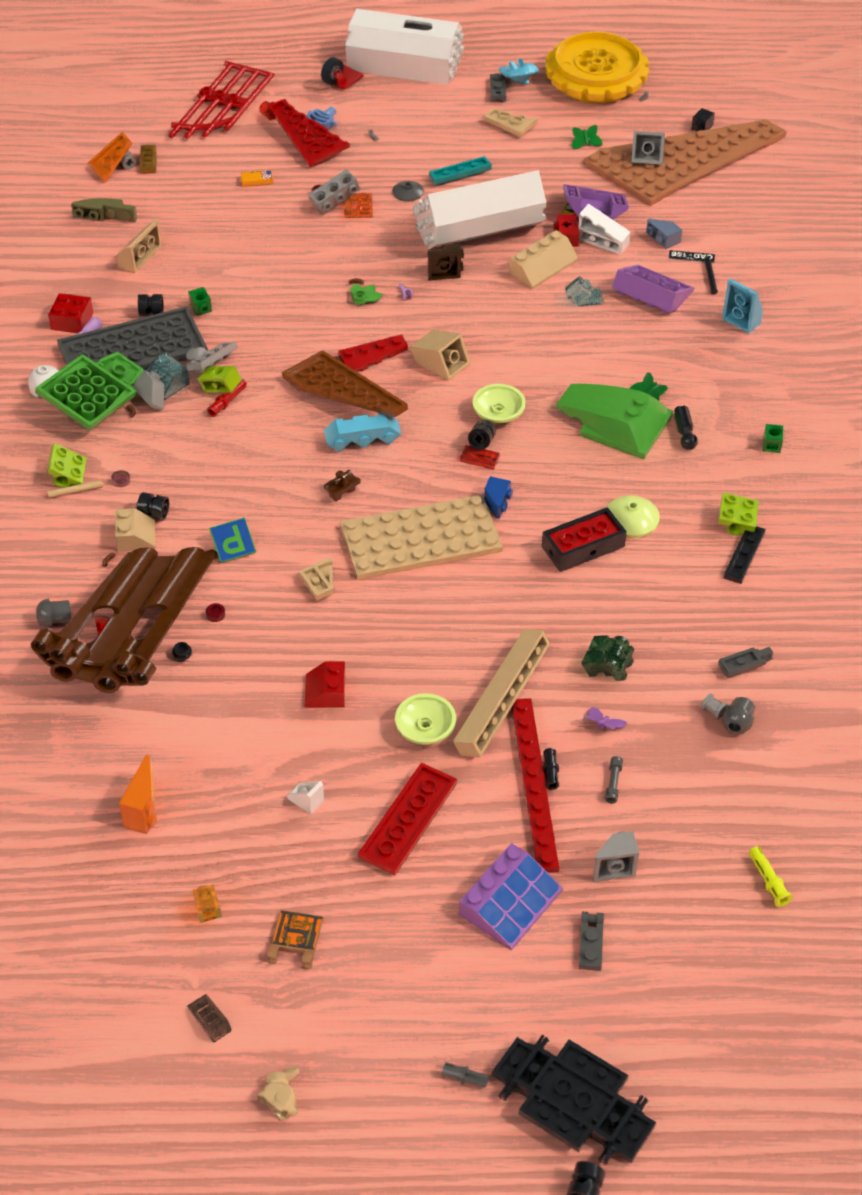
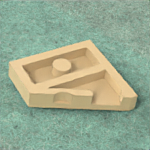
[299,557,334,600]

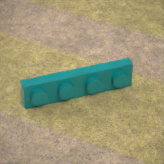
[429,156,492,185]

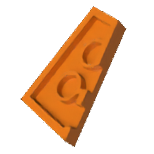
[88,131,133,183]

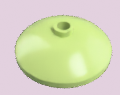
[473,384,526,423]
[606,495,660,538]
[395,693,456,745]

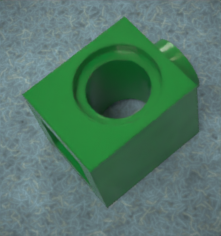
[188,287,212,316]
[763,424,784,453]

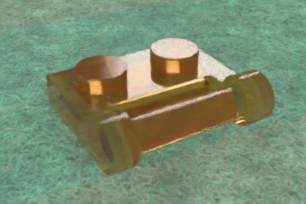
[344,193,373,218]

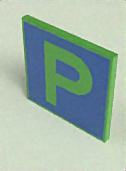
[209,517,256,563]

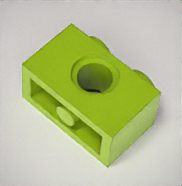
[198,366,242,393]

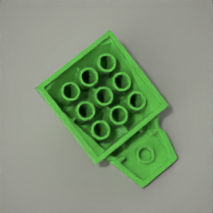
[35,352,144,431]
[556,383,673,459]

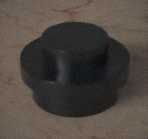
[172,642,192,660]

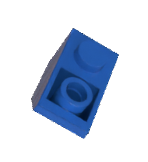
[484,476,513,519]

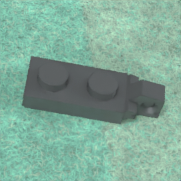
[718,647,773,678]

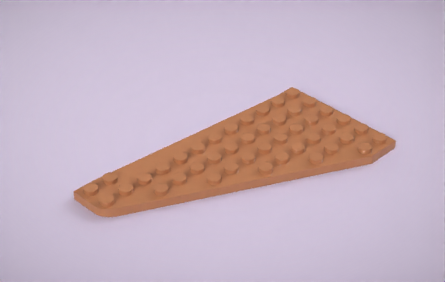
[583,119,787,206]

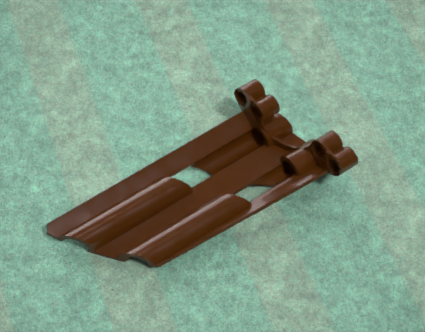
[31,547,217,693]

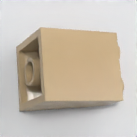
[410,330,471,380]

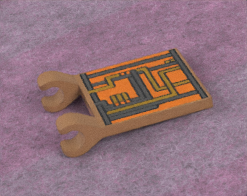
[268,910,323,969]

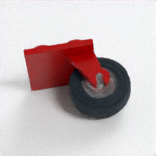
[321,57,363,90]

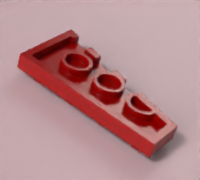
[338,334,408,371]

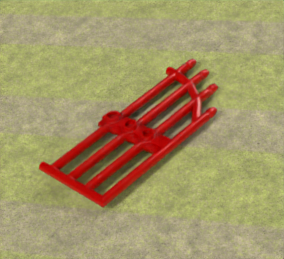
[169,61,275,139]

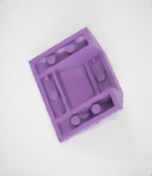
[563,184,629,220]

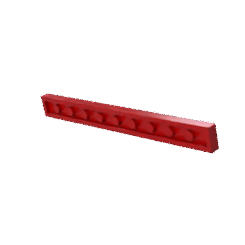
[512,698,559,873]

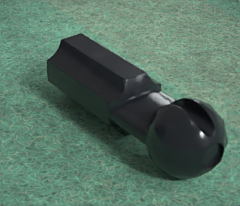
[674,405,698,450]

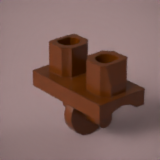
[324,470,361,502]

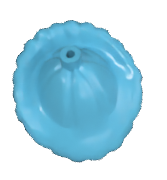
[499,58,539,85]

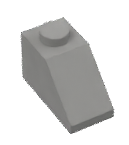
[133,370,165,411]

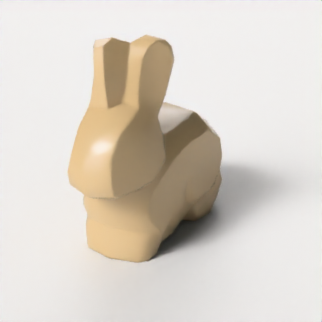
[257,1066,299,1120]

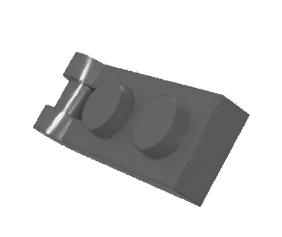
[490,73,506,101]
[579,911,604,971]

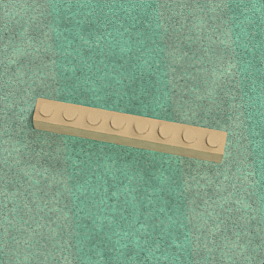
[453,629,550,757]

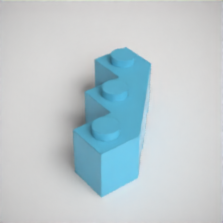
[323,413,401,452]

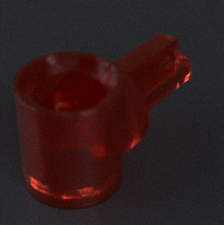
[259,99,288,120]

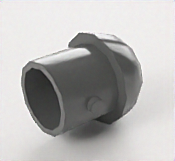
[36,598,71,628]
[722,697,755,734]

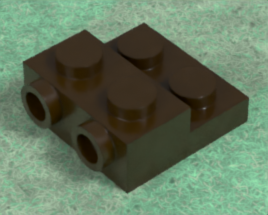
[428,244,464,281]

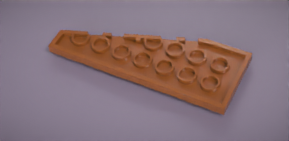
[282,350,408,417]

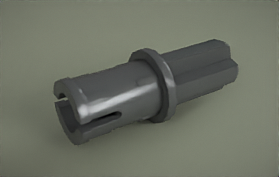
[442,1062,489,1088]

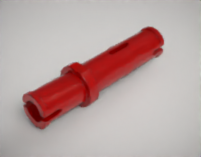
[207,379,247,417]

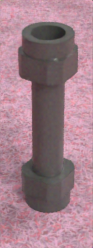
[605,756,623,804]

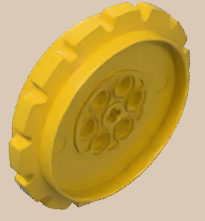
[545,32,649,103]

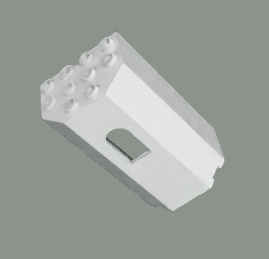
[346,9,464,85]
[412,170,546,249]

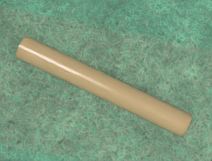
[47,480,103,498]

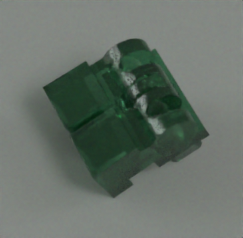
[581,635,634,681]

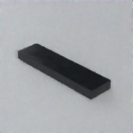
[724,526,766,584]

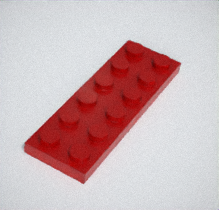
[358,762,457,876]

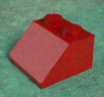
[305,661,346,708]

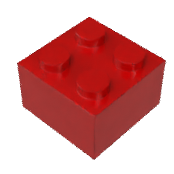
[48,293,94,334]

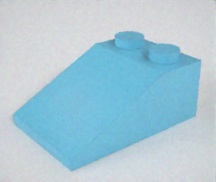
[722,278,763,333]

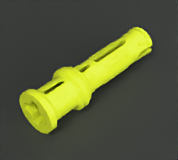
[748,846,793,907]

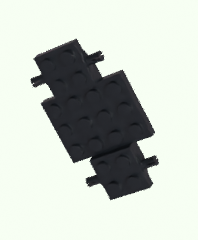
[492,1035,656,1165]

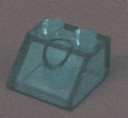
[147,352,190,400]

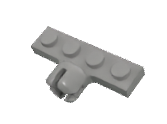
[186,342,237,373]

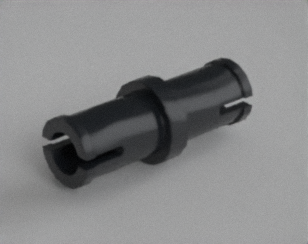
[543,748,559,790]

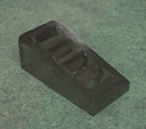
[187,994,232,1043]

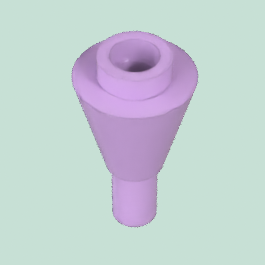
[78,316,103,334]

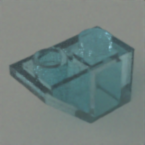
[565,276,604,307]

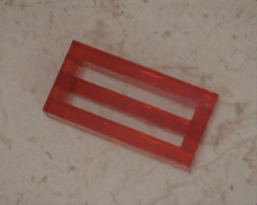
[460,445,500,470]

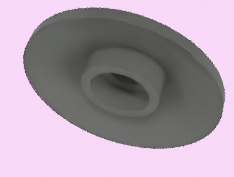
[393,181,424,202]

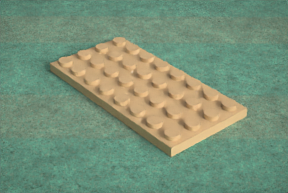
[340,494,503,580]

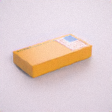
[241,170,273,187]

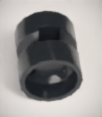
[138,294,164,316]
[468,419,496,450]
[137,492,170,520]
[566,1161,606,1195]

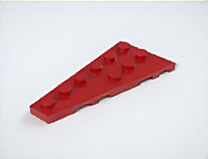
[269,99,350,167]

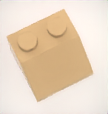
[115,508,156,552]

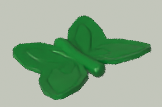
[572,125,603,149]
[630,372,668,401]

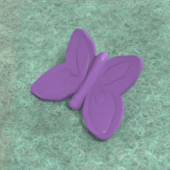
[583,707,627,730]

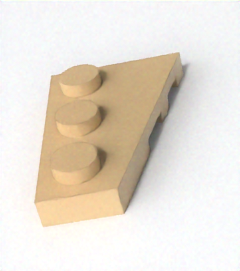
[484,108,538,137]

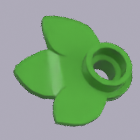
[351,284,382,305]

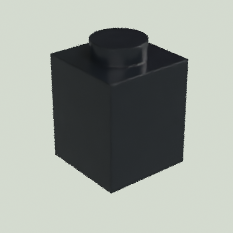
[691,108,715,132]

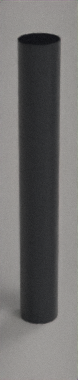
[704,258,718,294]

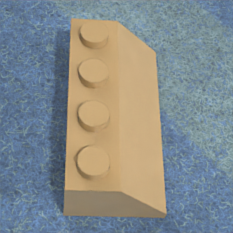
[509,230,578,289]

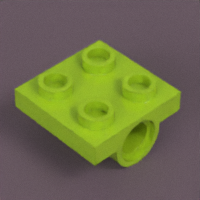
[47,443,87,488]
[718,492,759,535]

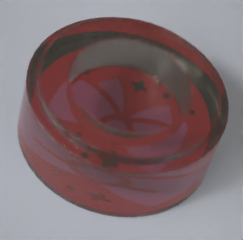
[111,470,130,487]

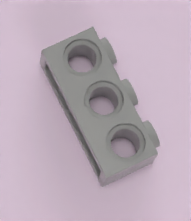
[308,169,360,215]

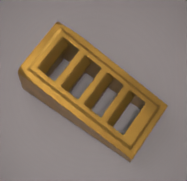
[140,145,157,174]

